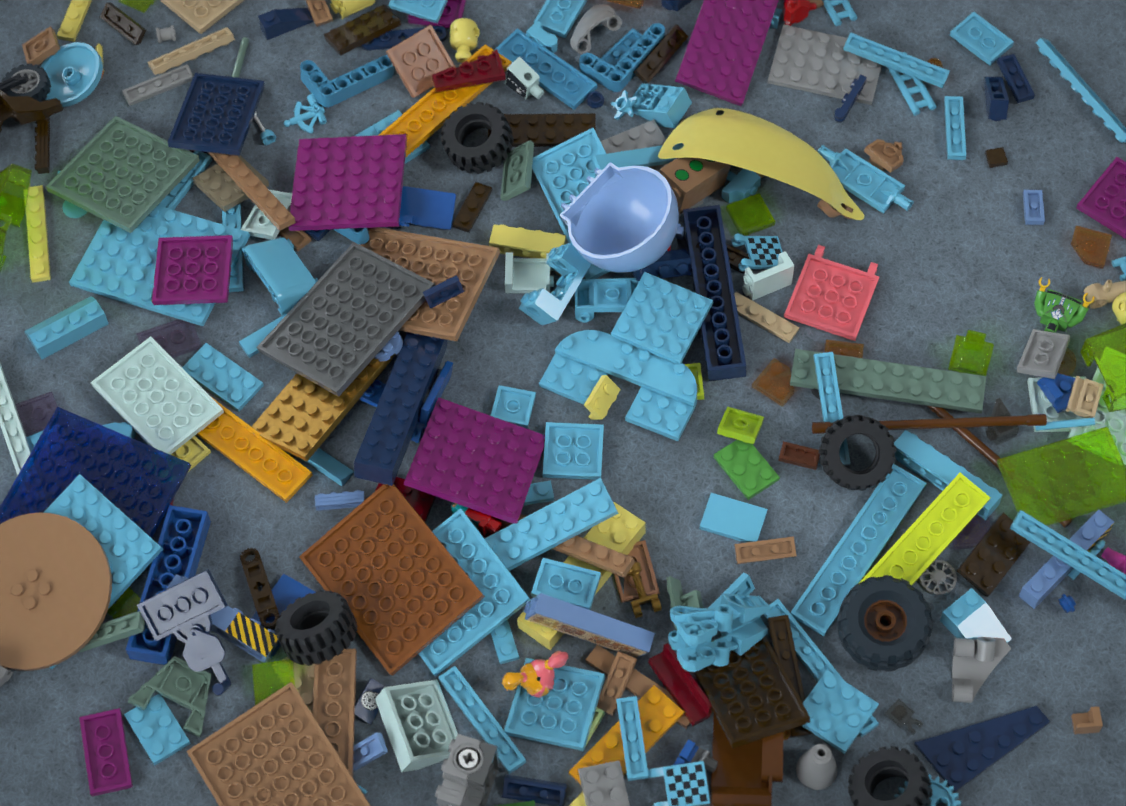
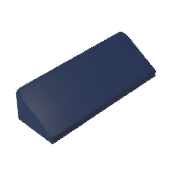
[502,774,567,806]

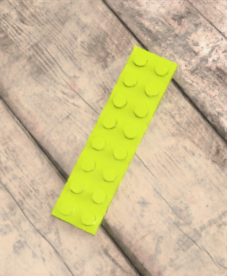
[859,473,991,585]

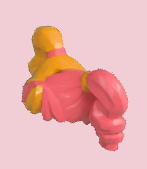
[502,651,568,697]

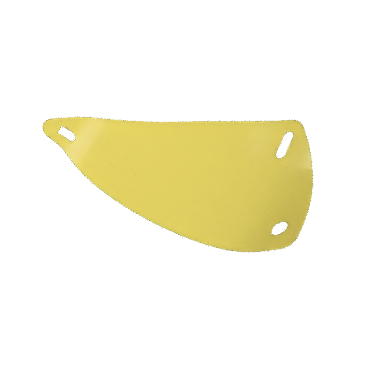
[658,108,864,220]

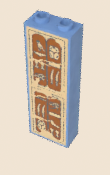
[524,593,655,658]

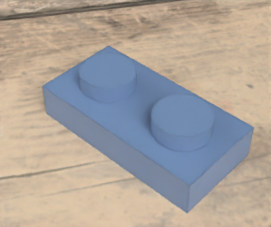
[1023,190,1045,225]
[353,733,388,770]

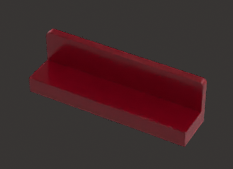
[648,643,712,726]

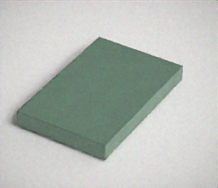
[501,140,534,201]

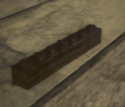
[34,116,50,174]

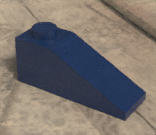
[258,8,314,40]
[984,77,1009,121]

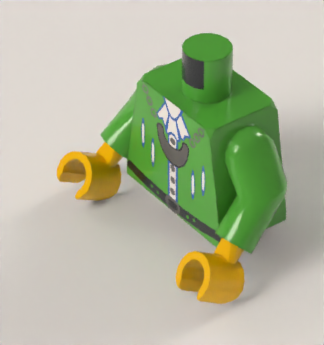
[1034,277,1095,333]

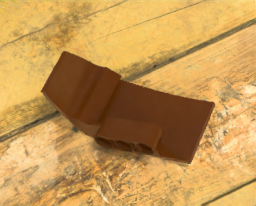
[711,714,784,806]

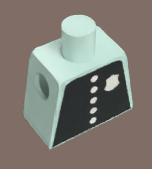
[505,57,544,99]

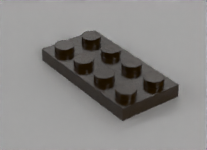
[324,4,401,56]
[956,512,1031,597]

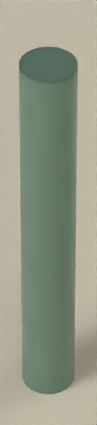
[232,37,249,78]

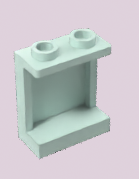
[742,251,794,301]
[505,252,554,293]

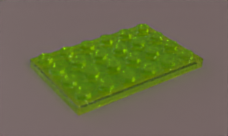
[997,427,1126,526]

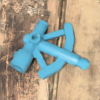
[284,94,327,134]

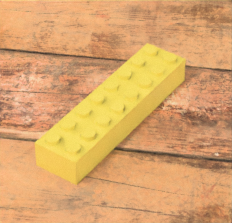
[517,502,646,650]

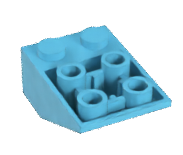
[632,83,692,128]

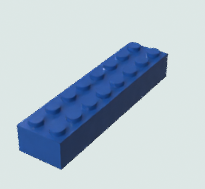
[126,505,211,665]

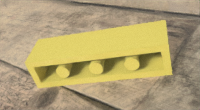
[489,224,566,258]

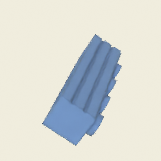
[315,490,365,511]

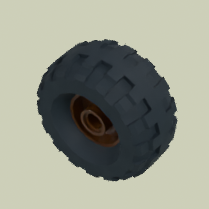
[837,575,933,672]

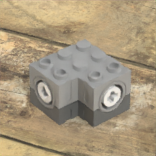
[435,734,500,806]

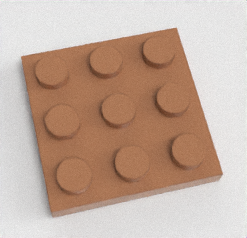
[386,25,456,98]

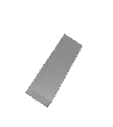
[122,64,194,106]

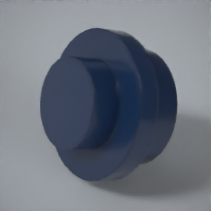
[587,91,604,108]

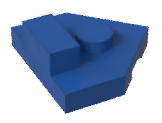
[1037,373,1075,413]

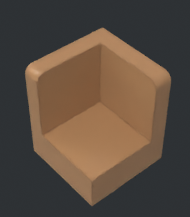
[1071,707,1103,734]

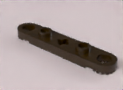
[240,547,280,630]

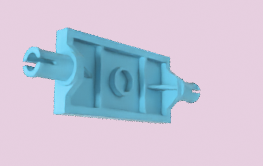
[817,145,914,214]

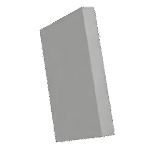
[1017,329,1070,379]

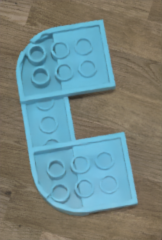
[539,330,697,441]

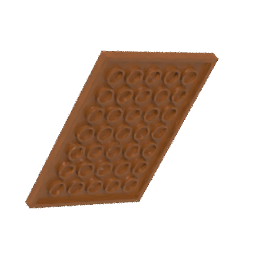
[299,484,485,676]

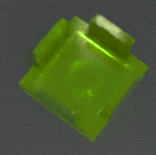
[948,330,994,376]

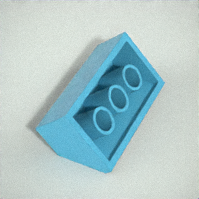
[24,296,109,359]

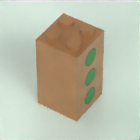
[659,158,731,215]

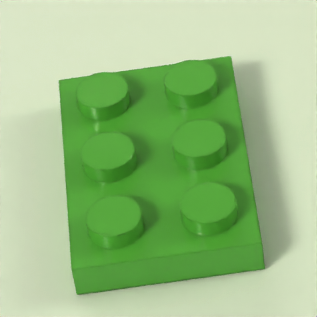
[713,440,780,500]

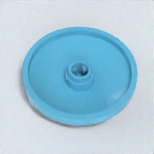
[40,42,103,107]

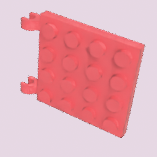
[784,245,879,341]

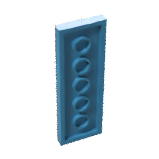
[494,28,597,110]

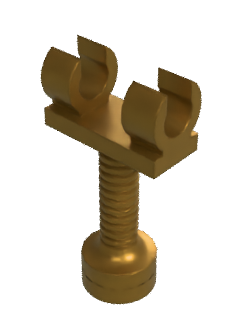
[627,562,662,618]

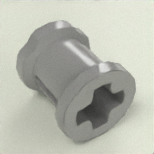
[156,25,176,43]

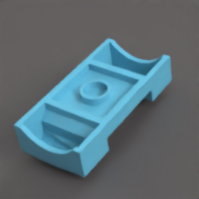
[575,278,639,323]

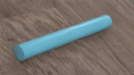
[1035,417,1095,431]

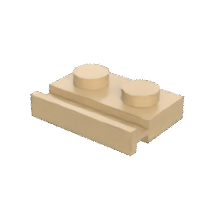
[1066,376,1104,418]

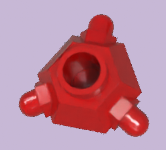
[783,0,817,26]

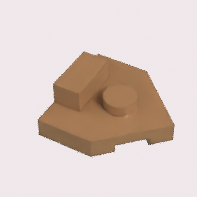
[864,139,904,173]

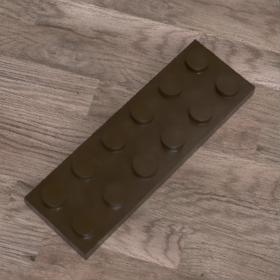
[488,113,596,147]

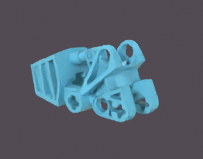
[668,593,770,672]

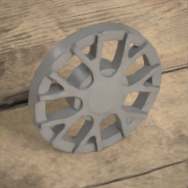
[919,560,957,595]

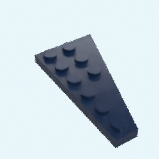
[914,706,1050,793]

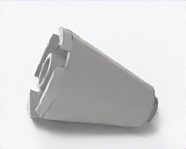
[796,744,838,790]

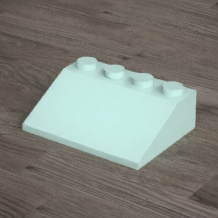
[375,680,458,772]

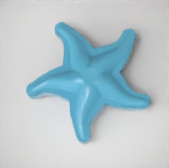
[611,90,639,120]

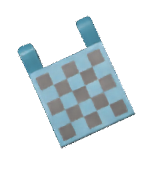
[731,234,782,271]
[648,761,711,806]

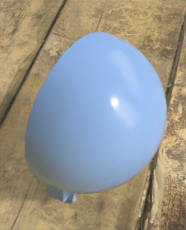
[559,162,679,273]

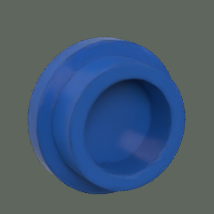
[1058,594,1076,613]

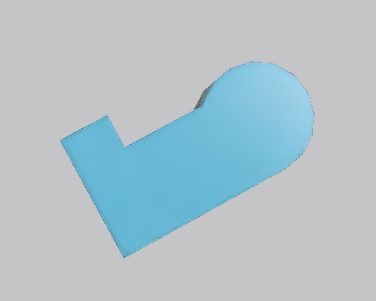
[526,21,558,53]

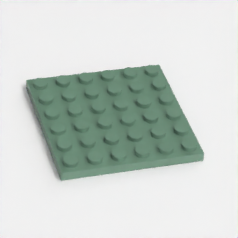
[46,116,200,233]

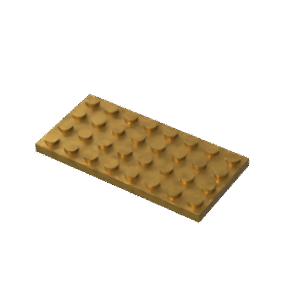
[251,353,396,461]

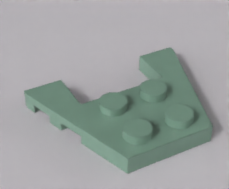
[128,656,211,737]

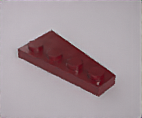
[432,49,506,93]

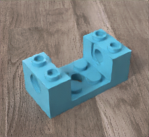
[519,243,591,325]

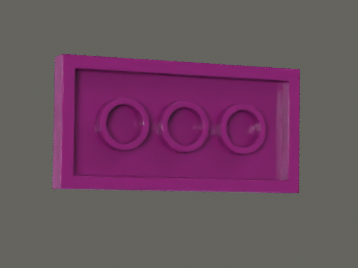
[79,708,133,797]

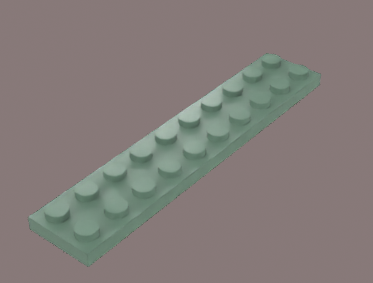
[790,349,986,413]

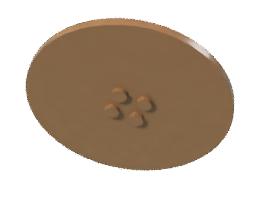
[0,513,112,671]

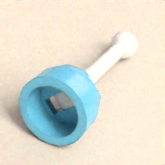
[253,112,276,145]

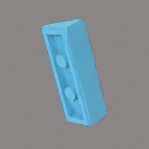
[300,448,354,487]

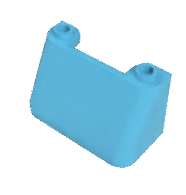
[242,237,318,316]

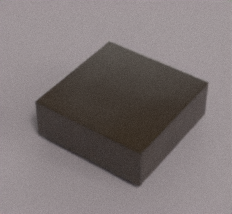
[985,147,1008,168]

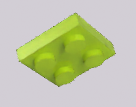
[717,406,764,444]

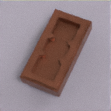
[778,441,820,470]

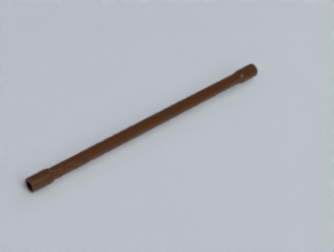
[926,405,1073,528]
[812,414,1047,434]

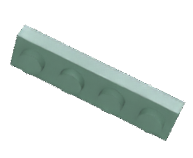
[79,611,145,652]

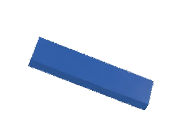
[420,361,453,425]

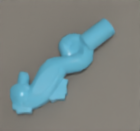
[1068,540,1105,580]

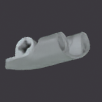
[570,4,622,54]
[952,636,1011,703]

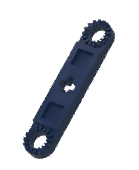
[361,26,447,51]

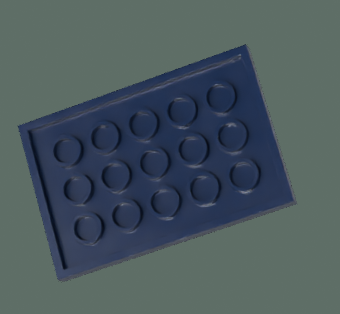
[168,73,265,156]

